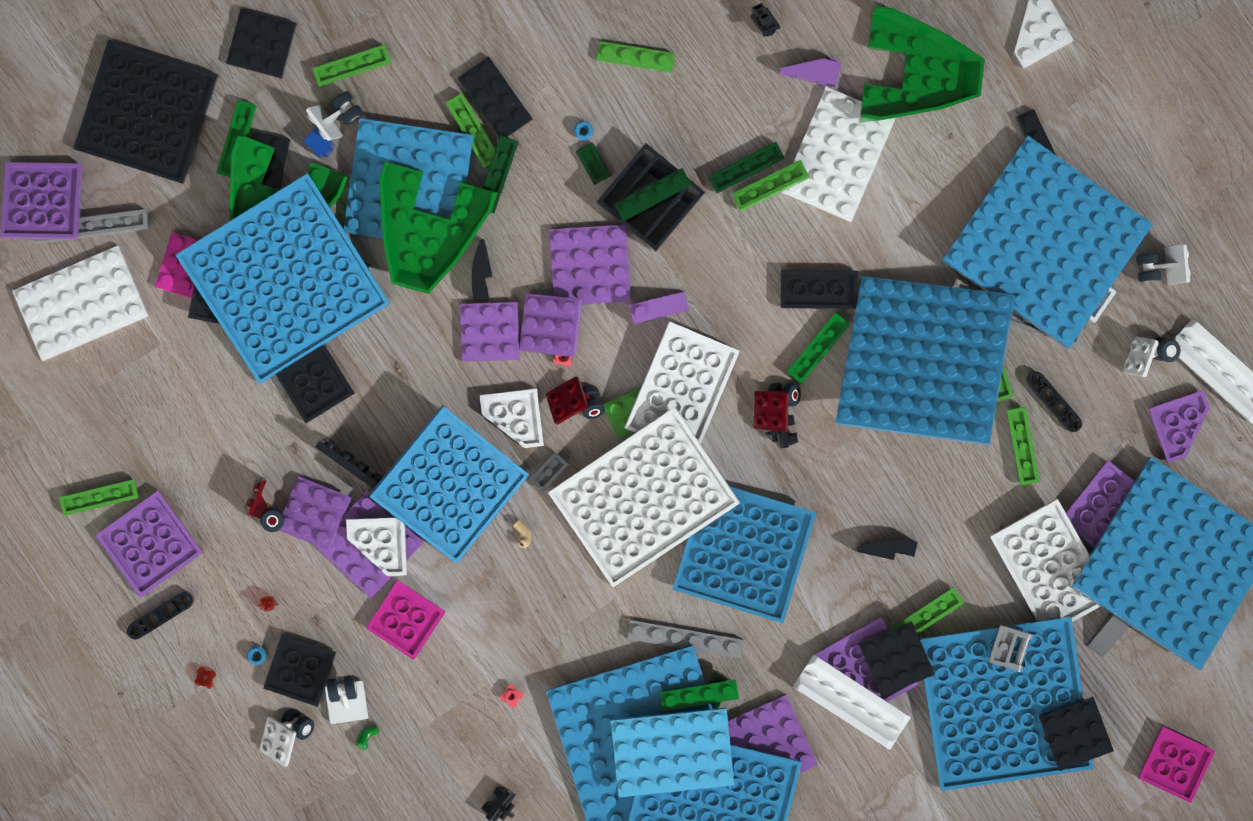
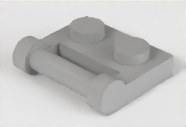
[988,624,1033,672]

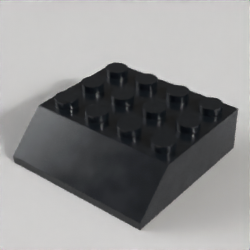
[597,143,705,253]

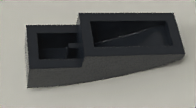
[472,239,493,301]
[855,539,918,560]

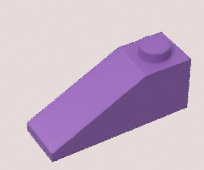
[779,57,841,88]
[629,292,689,325]

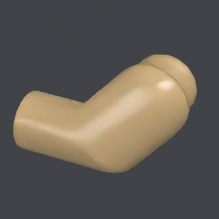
[513,519,531,548]

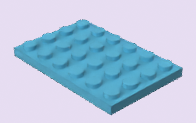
[611,708,734,797]

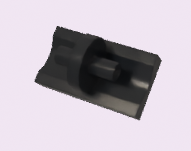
[750,3,781,37]
[765,415,798,449]
[481,787,516,821]

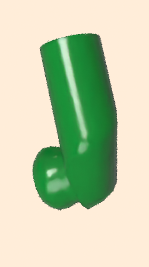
[356,724,380,750]

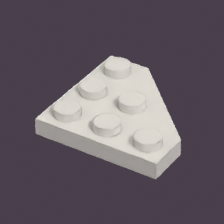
[1013,0,1074,69]
[480,389,544,448]
[346,518,407,576]

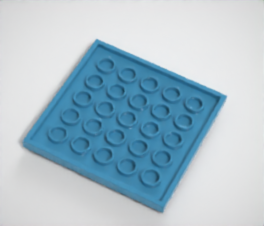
[344,118,474,238]
[369,405,529,564]
[672,486,817,624]

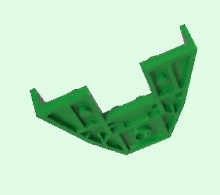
[859,6,985,123]
[229,134,348,220]
[379,161,498,294]

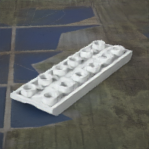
[1173,319,1253,424]
[793,654,911,750]

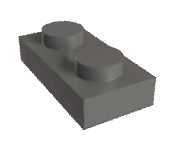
[529,452,569,493]

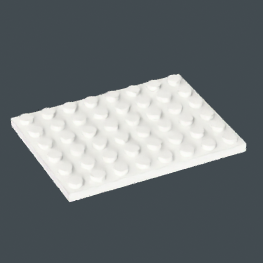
[548,407,740,587]

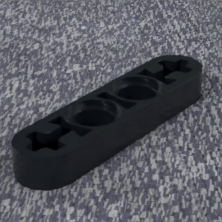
[1026,371,1082,432]
[127,592,194,640]

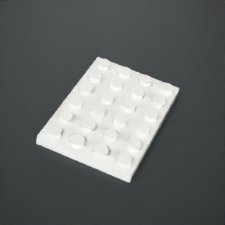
[781,87,896,223]
[12,246,149,361]
[624,321,740,444]
[990,498,1100,622]

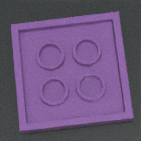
[519,293,582,357]
[460,302,520,362]
[279,476,351,551]

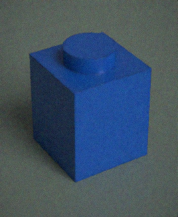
[303,127,335,159]

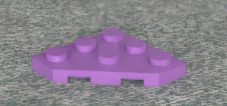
[1148,390,1210,463]

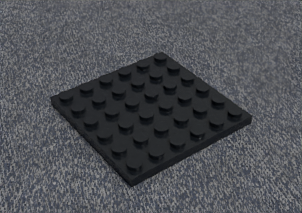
[73,40,219,184]

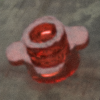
[257,596,279,612]
[195,667,216,689]

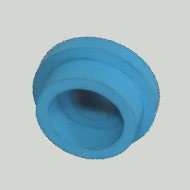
[574,121,593,140]
[247,646,267,665]

